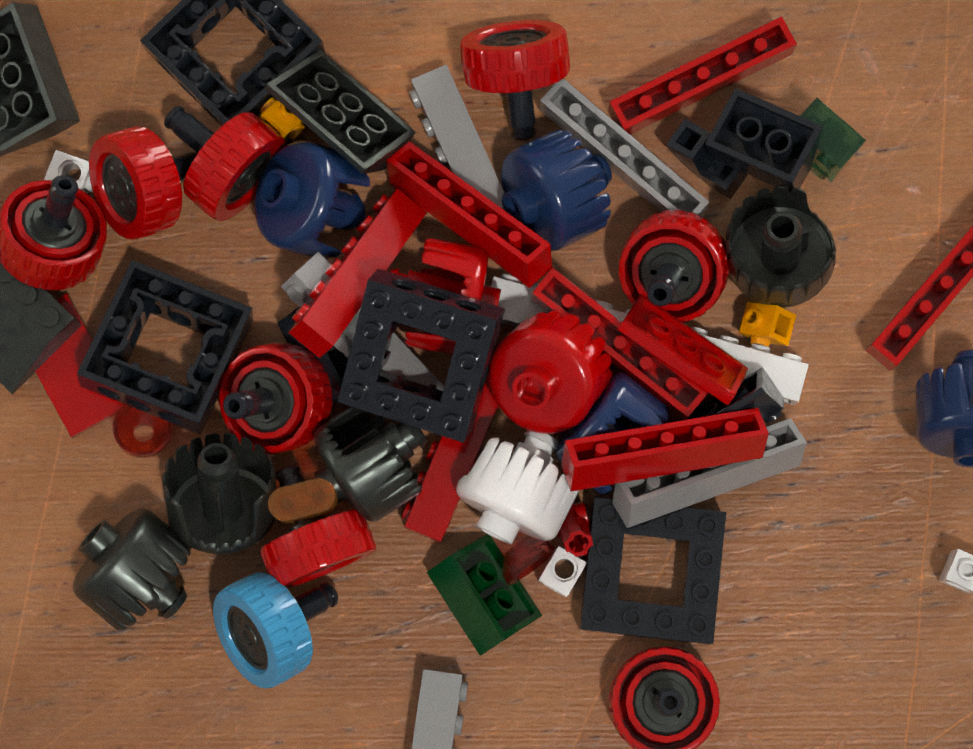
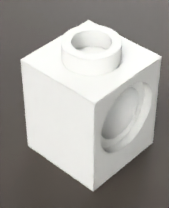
[44,150,93,194]
[538,546,587,598]
[938,549,973,594]

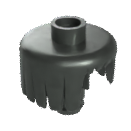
[726,186,836,307]
[314,407,427,522]
[162,433,278,554]
[73,508,191,630]

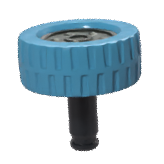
[213,572,338,689]

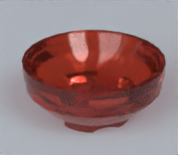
[112,405,173,458]
[502,537,556,586]

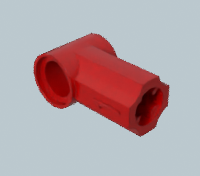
[557,502,593,557]

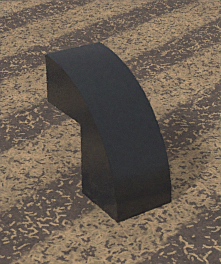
[666,119,748,199]

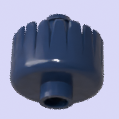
[501,130,612,251]
[255,141,370,260]
[916,350,973,468]
[554,372,669,494]

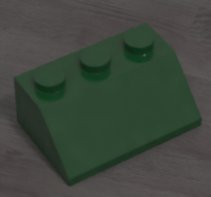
[426,534,542,656]

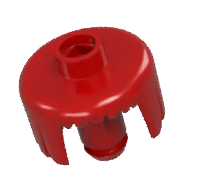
[390,238,501,355]
[488,311,612,434]

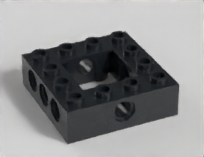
[140,0,325,126]
[77,260,253,435]
[338,269,505,443]
[579,497,726,645]

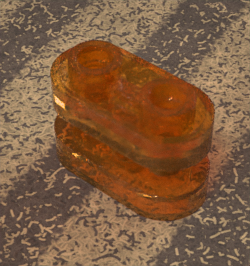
[268,478,338,524]

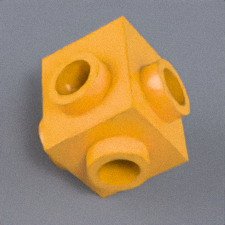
[260,97,306,142]
[739,302,796,348]

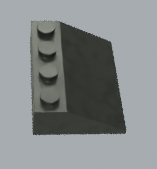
[0,2,80,157]
[264,50,416,174]
[0,262,82,394]

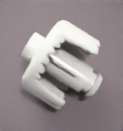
[456,430,579,545]

